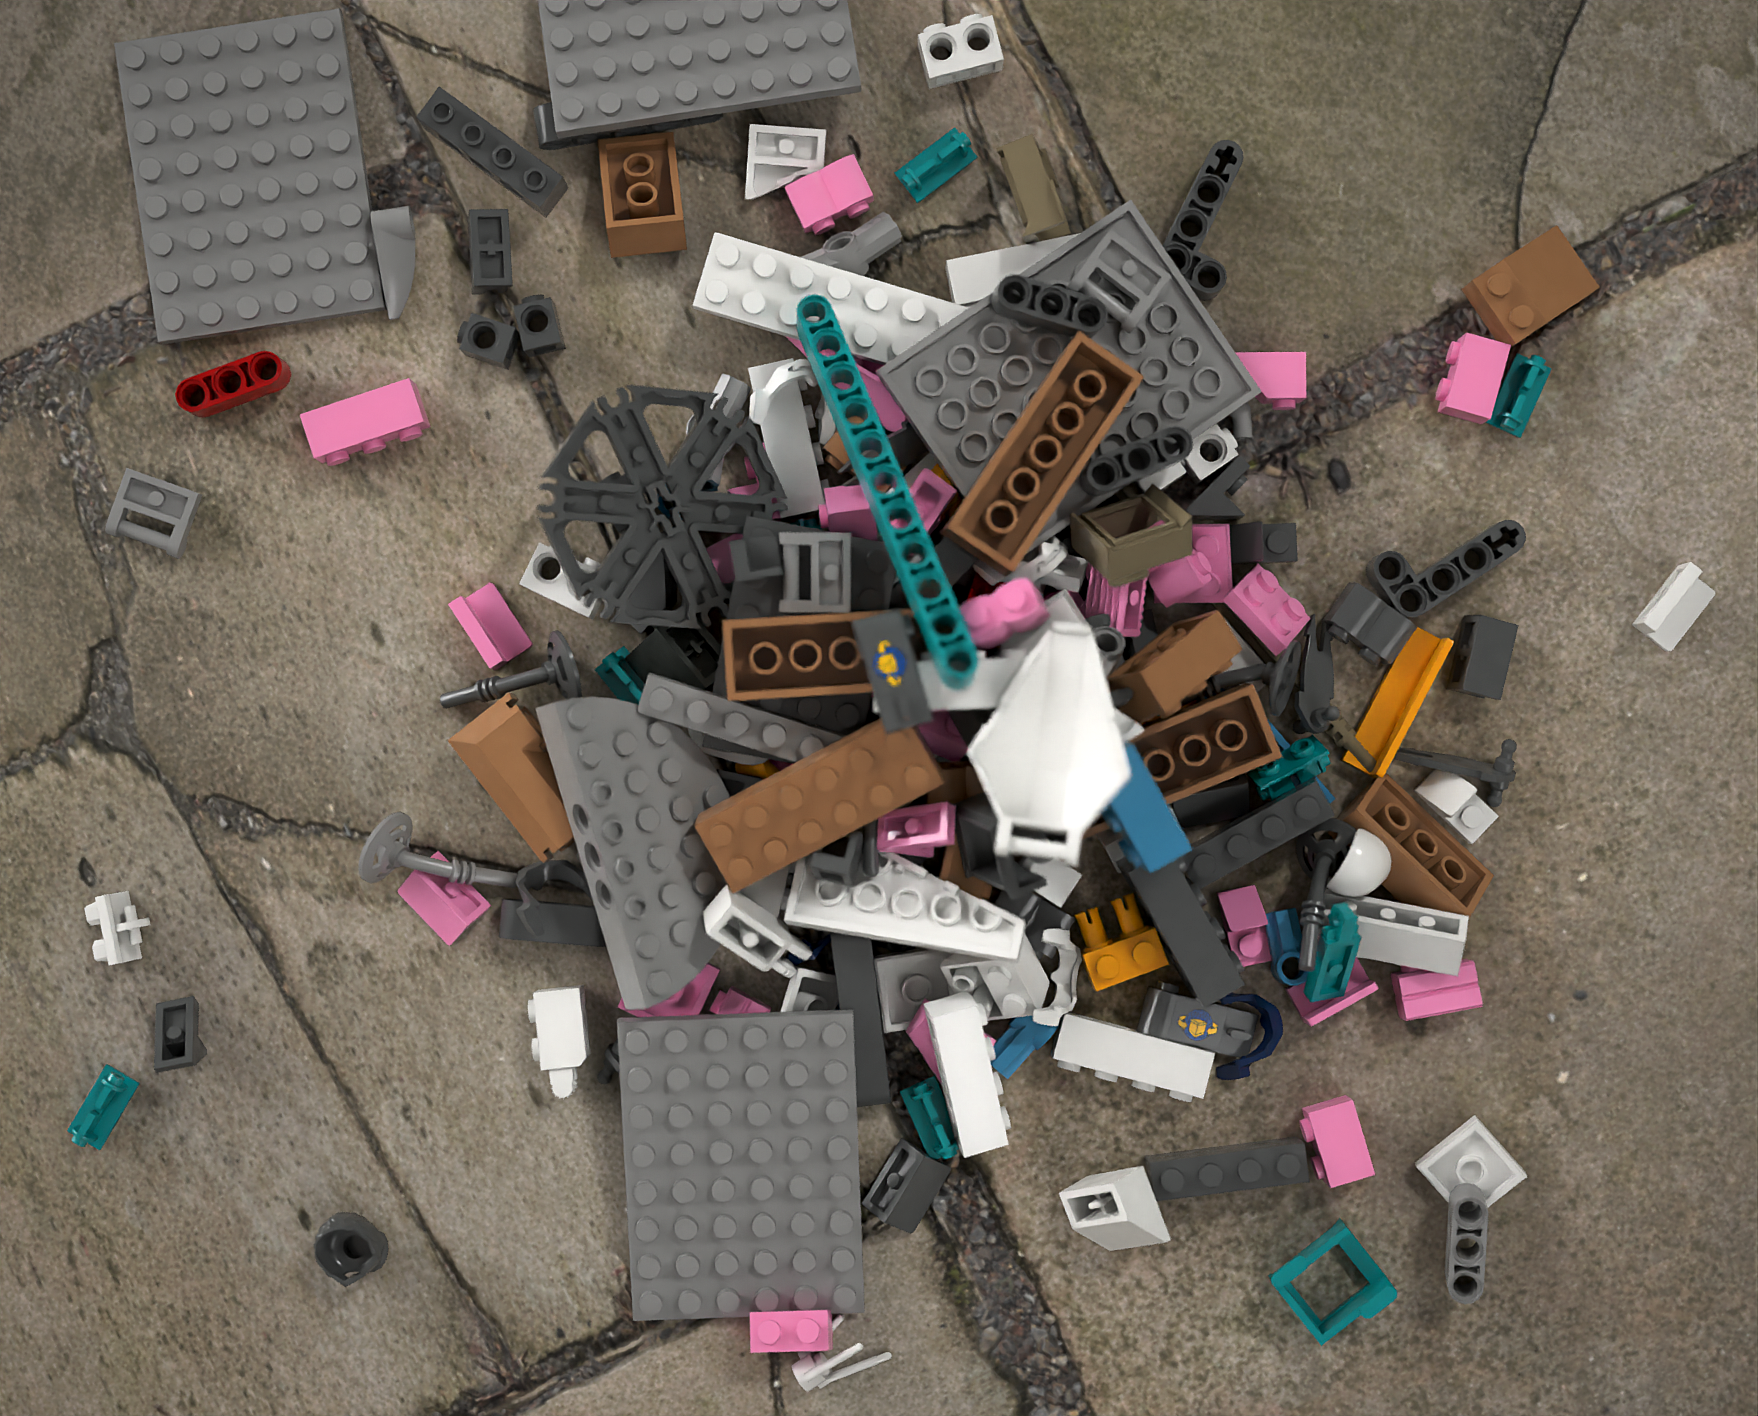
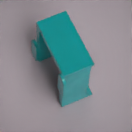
[1268,1218,1397,1346]

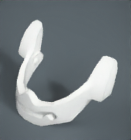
[749,359,836,445]
[973,535,1068,586]
[1032,929,1082,1026]

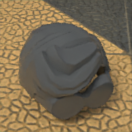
[313,1212,389,1287]

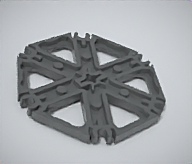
[537,385,788,629]

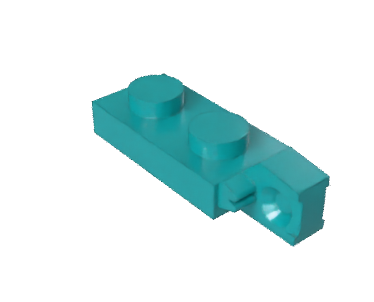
[1303,902,1362,1002]

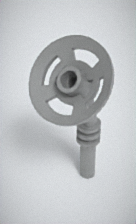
[358,812,518,888]

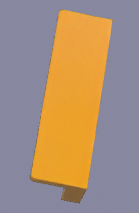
[1340,627,1454,778]

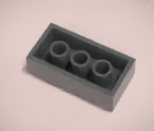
[1116,856,1245,1008]

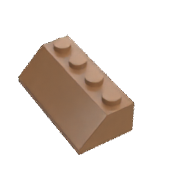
[1327,773,1494,918]

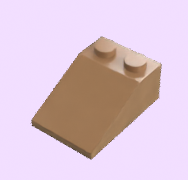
[598,132,687,258]
[1461,225,1600,347]

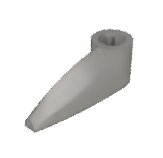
[370,206,416,320]

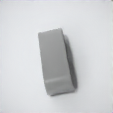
[1445,1183,1489,1304]

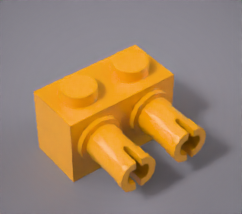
[1074,893,1169,992]

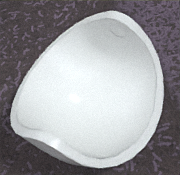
[1326,829,1391,897]

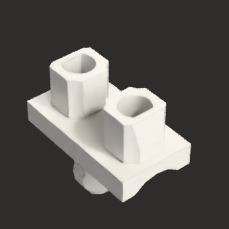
[84,891,151,965]

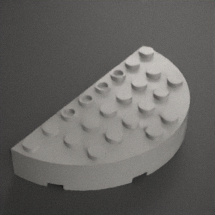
[535,697,729,1010]

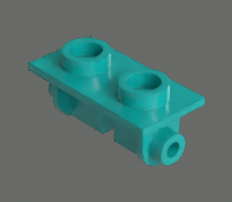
[894,127,978,203]
[1485,353,1552,438]
[594,646,645,705]
[1246,735,1331,801]
[67,1064,140,1150]
[899,1076,959,1160]

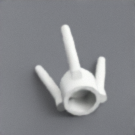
[792,1314,892,1392]

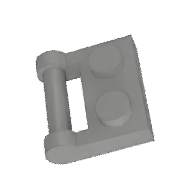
[1067,229,1172,334]
[105,468,202,559]
[779,532,851,612]

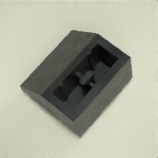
[624,617,721,691]

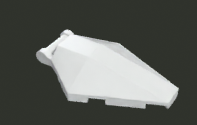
[967,621,1132,866]

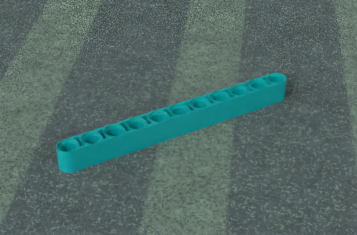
[797,294,979,691]

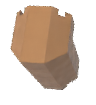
[447,693,575,863]

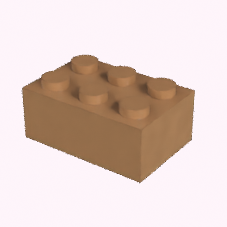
[1106,610,1243,724]

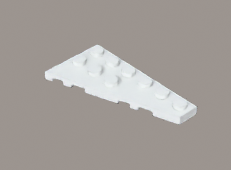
[784,832,1026,963]

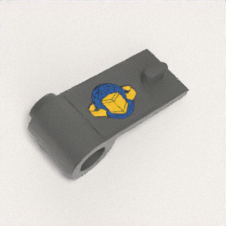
[851,609,933,735]
[1136,980,1259,1058]

